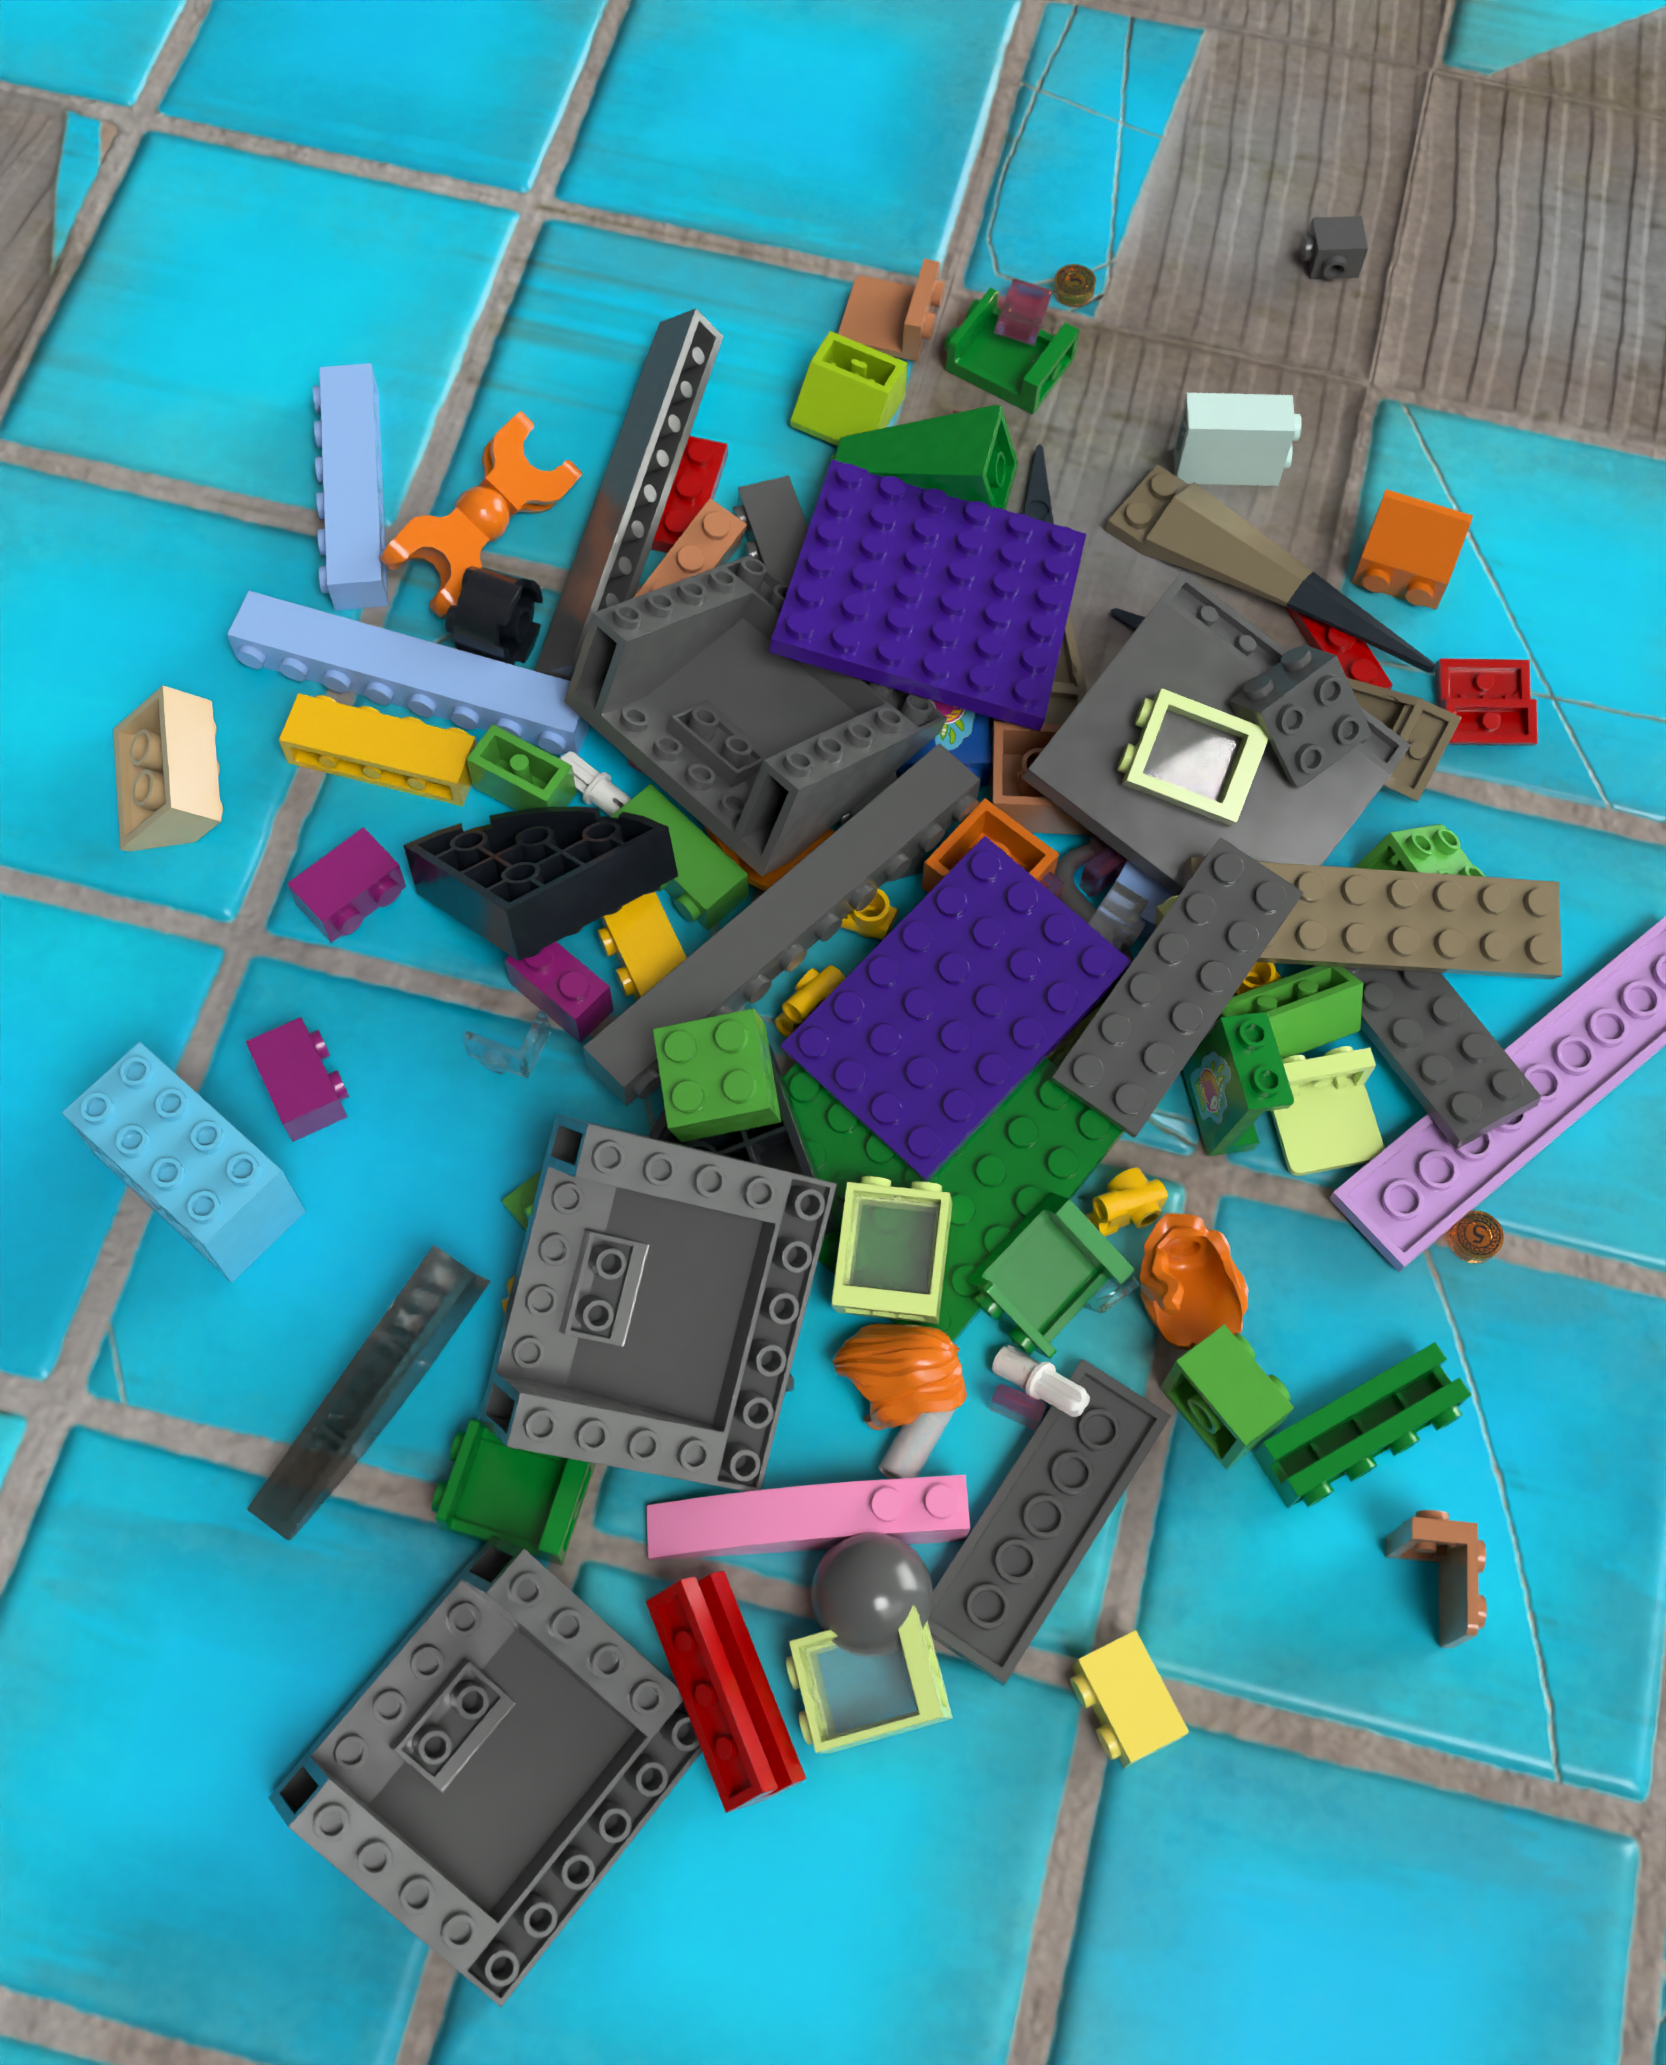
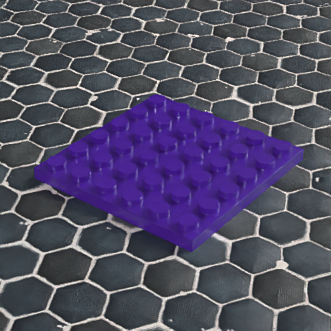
[769,459,1086,731]

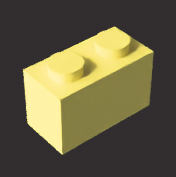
[1070,1630,1189,1768]

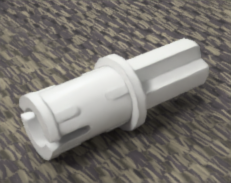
[559,751,632,817]
[992,1345,1090,1417]

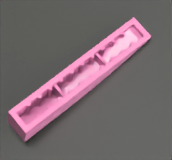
[646,1475,970,1560]

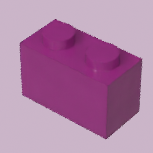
[287,827,406,943]
[505,942,614,1043]
[246,1017,349,1142]

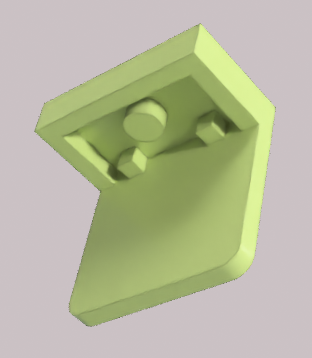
[1271,1046,1385,1176]

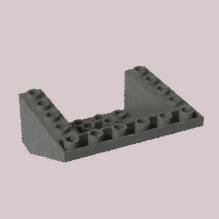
[564,555,947,876]
[1022,571,1411,896]
[478,1114,837,1491]
[268,1535,702,2007]

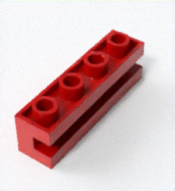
[645,1571,806,1813]

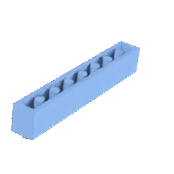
[227,591,590,755]

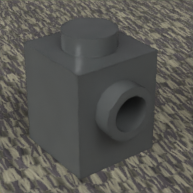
[1300,216,1368,279]

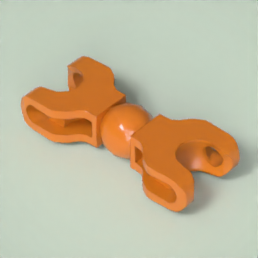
[379,411,582,619]

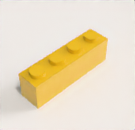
[279,693,477,807]
[597,892,687,1001]

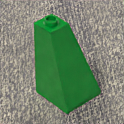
[829,405,1018,510]

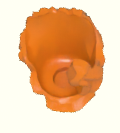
[1140,1213,1249,1350]
[833,1323,967,1430]

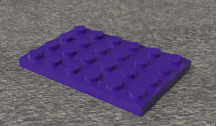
[780,836,1132,1182]

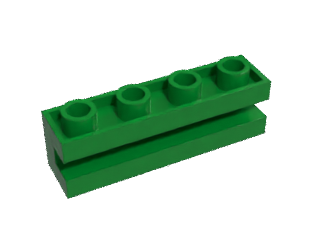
[1253,1342,1472,1508]

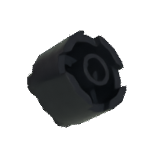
[445,566,543,665]

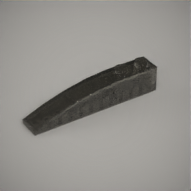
[246,1245,491,1540]

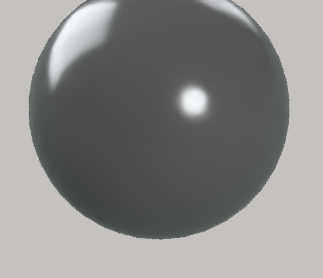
[811,1532,933,1657]

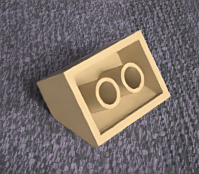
[113,685,223,852]

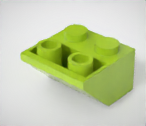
[790,331,908,446]

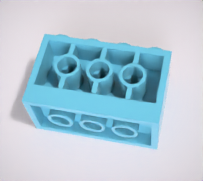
[61,1042,306,1283]

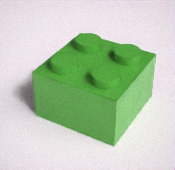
[653,1008,781,1142]
[1160,1324,1294,1470]

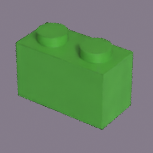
[466,724,577,811]

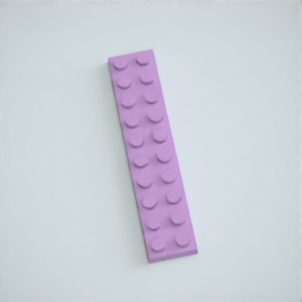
[1329,916,1666,1272]

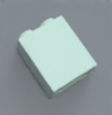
[1173,393,1301,486]

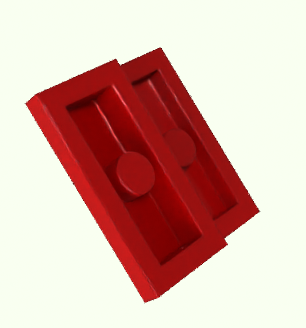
[1435,658,1538,746]

